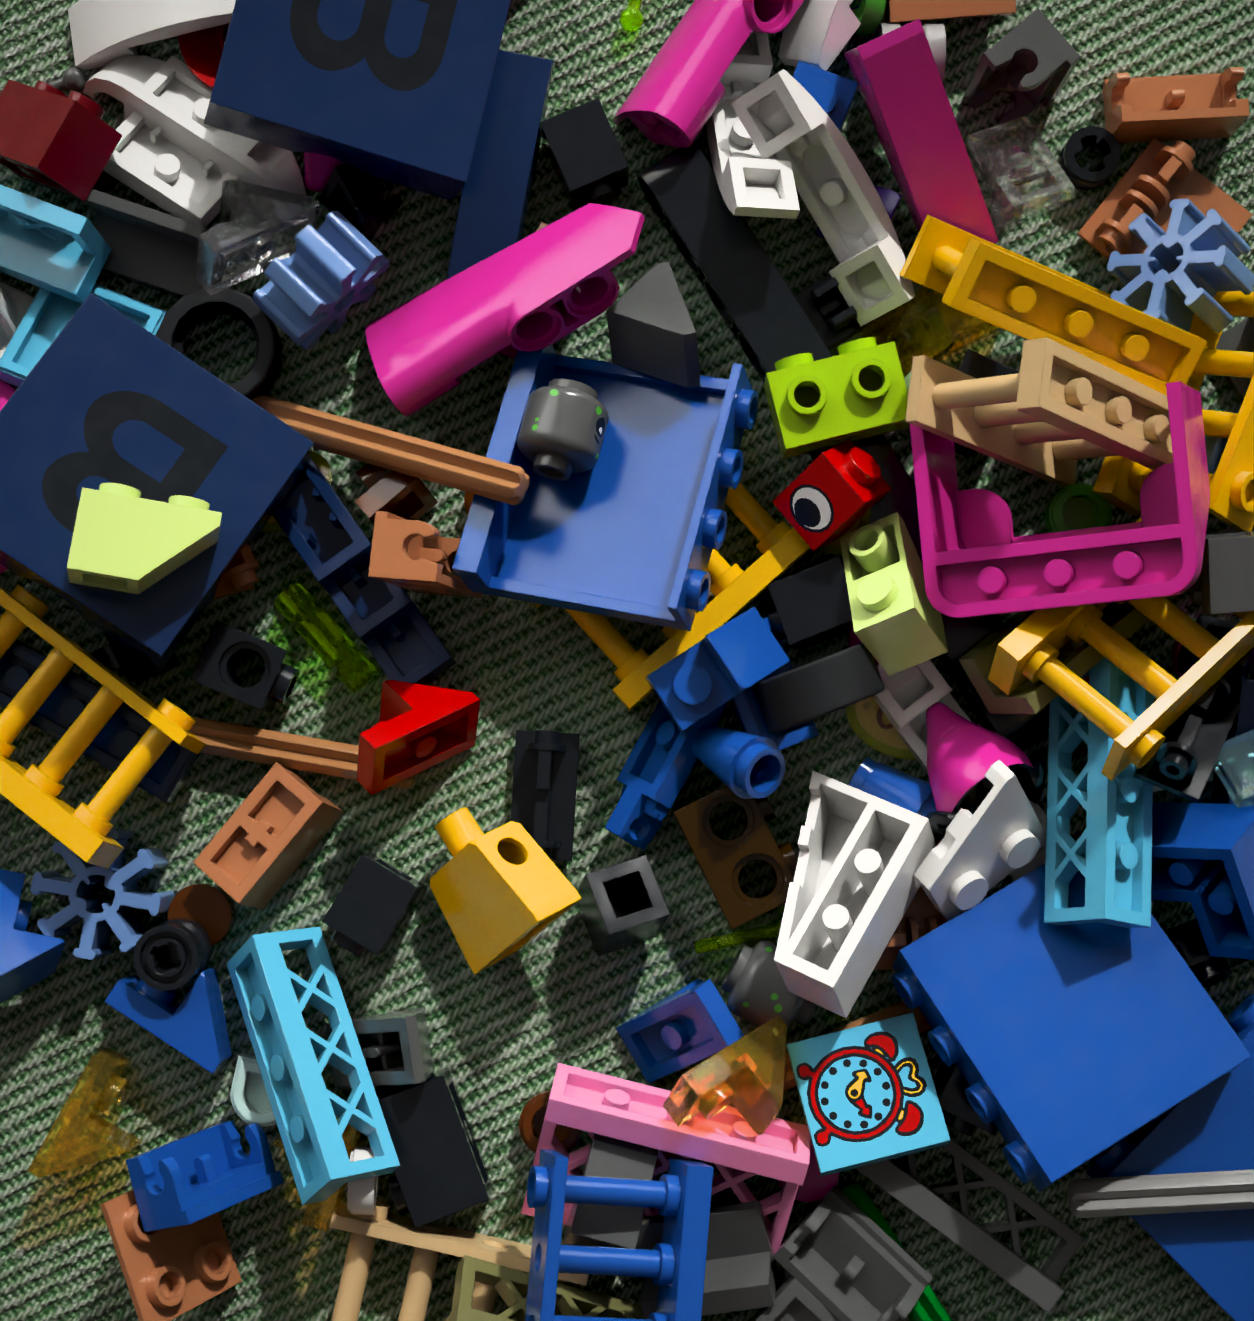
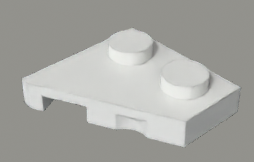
[914,760,1046,921]

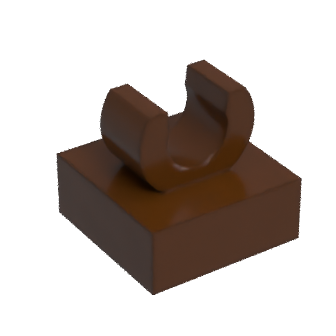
[355,463,438,523]

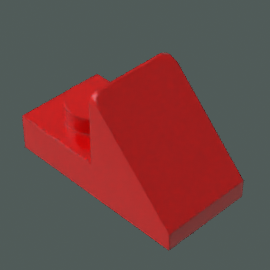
[357,680,480,795]

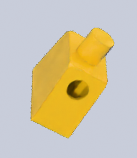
[430,807,582,975]

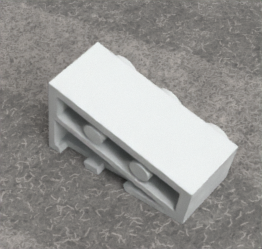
[774,771,936,1018]

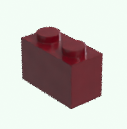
[0,80,123,202]

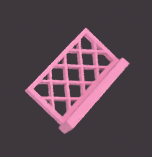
[521,1063,810,1255]

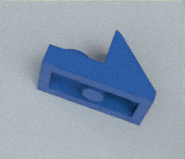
[646,606,790,732]
[0,869,65,1003]
[104,967,232,1074]
[616,979,744,1084]

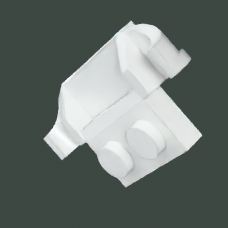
[83,55,307,227]

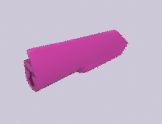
[612,0,804,148]
[365,203,645,417]

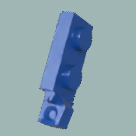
[605,701,728,850]

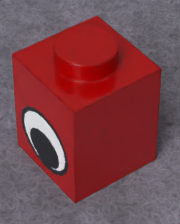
[772,440,891,551]

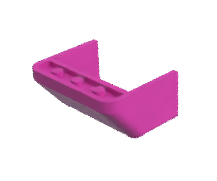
[910,381,1210,618]

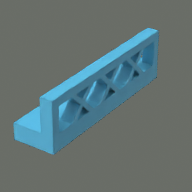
[0,185,112,304]
[1044,657,1154,929]
[227,926,400,1205]

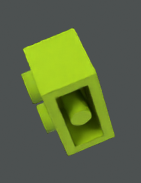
[764,337,909,459]

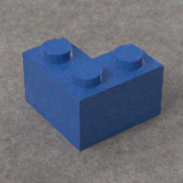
[1151,802,1254,960]

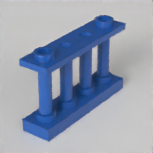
[525,1149,714,1321]

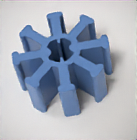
[1107,198,1254,333]
[252,211,390,350]
[30,828,175,960]

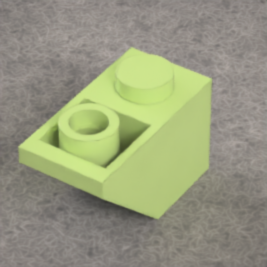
[67,483,222,594]
[840,512,948,676]

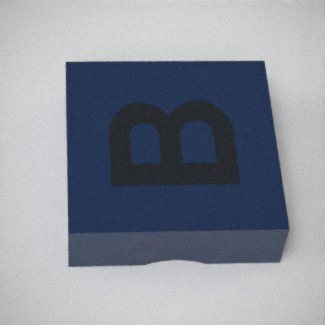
[203,0,511,201]
[0,293,314,670]

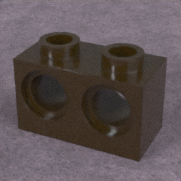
[673,785,798,929]

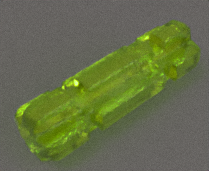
[274,582,377,692]

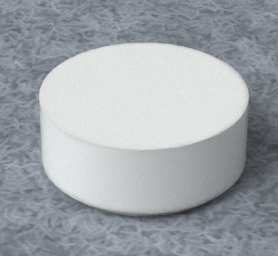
[347,1147,378,1215]

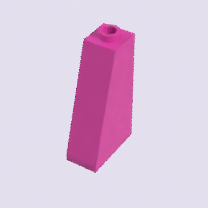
[844,19,999,243]

